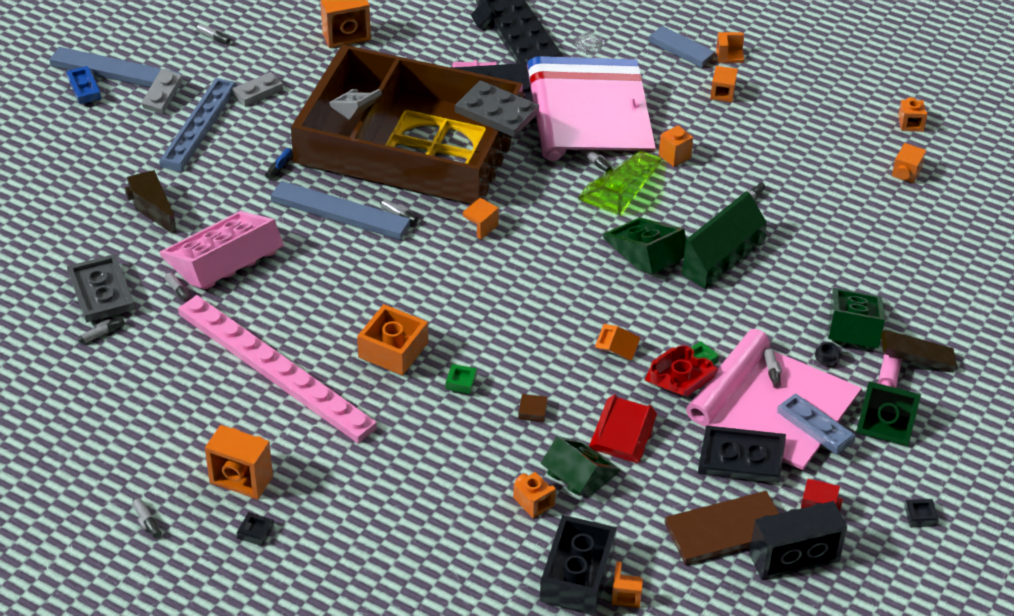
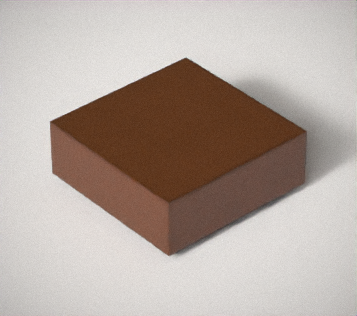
[518,394,548,422]

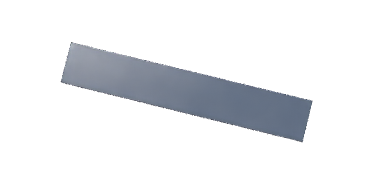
[49,47,181,87]
[159,78,237,172]
[270,181,410,240]

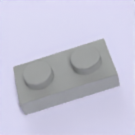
[141,69,183,114]
[233,72,283,107]

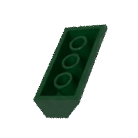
[682,191,767,289]

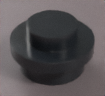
[815,342,841,366]

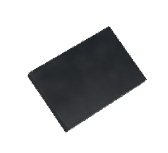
[698,425,786,483]

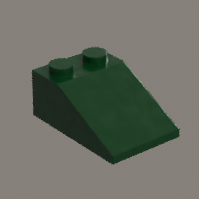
[603,217,686,274]
[828,288,885,350]

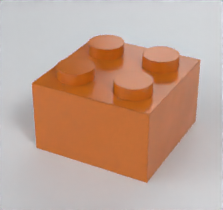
[320,0,371,48]
[357,304,428,376]
[205,424,273,500]

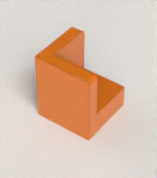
[716,32,744,63]
[463,198,499,240]
[595,324,641,360]
[611,561,643,608]

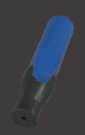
[265,148,293,179]

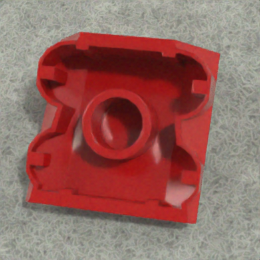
[644,345,719,396]
[589,394,657,463]

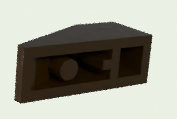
[124,170,176,233]

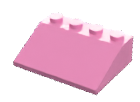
[159,211,284,289]

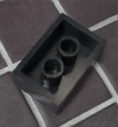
[749,501,848,580]
[540,515,617,614]

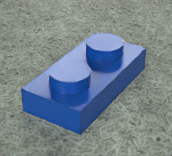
[66,66,101,104]

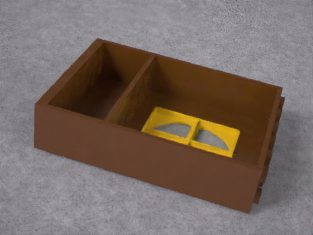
[291,44,526,204]

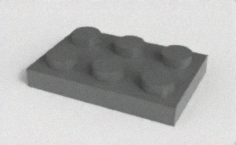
[455,80,539,137]
[67,254,135,323]

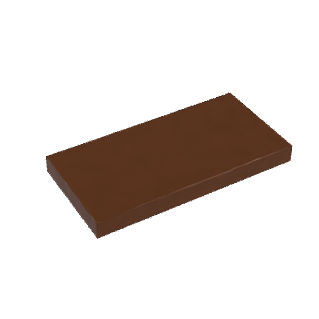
[664,491,779,565]

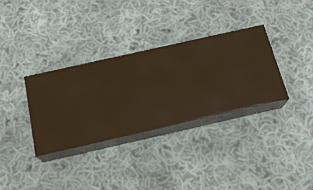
[881,330,957,372]

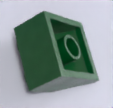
[856,381,921,446]
[540,436,621,496]

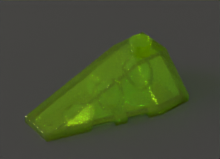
[578,151,662,216]

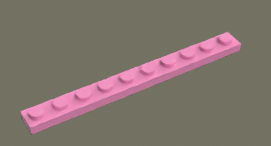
[178,295,377,444]

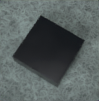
[471,0,497,30]
[904,499,939,528]
[236,512,274,546]

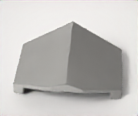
[329,89,382,120]

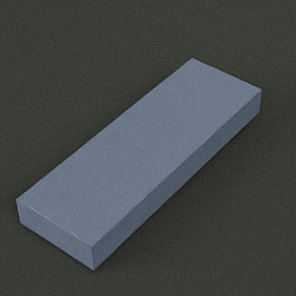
[649,26,715,68]
[777,393,856,455]

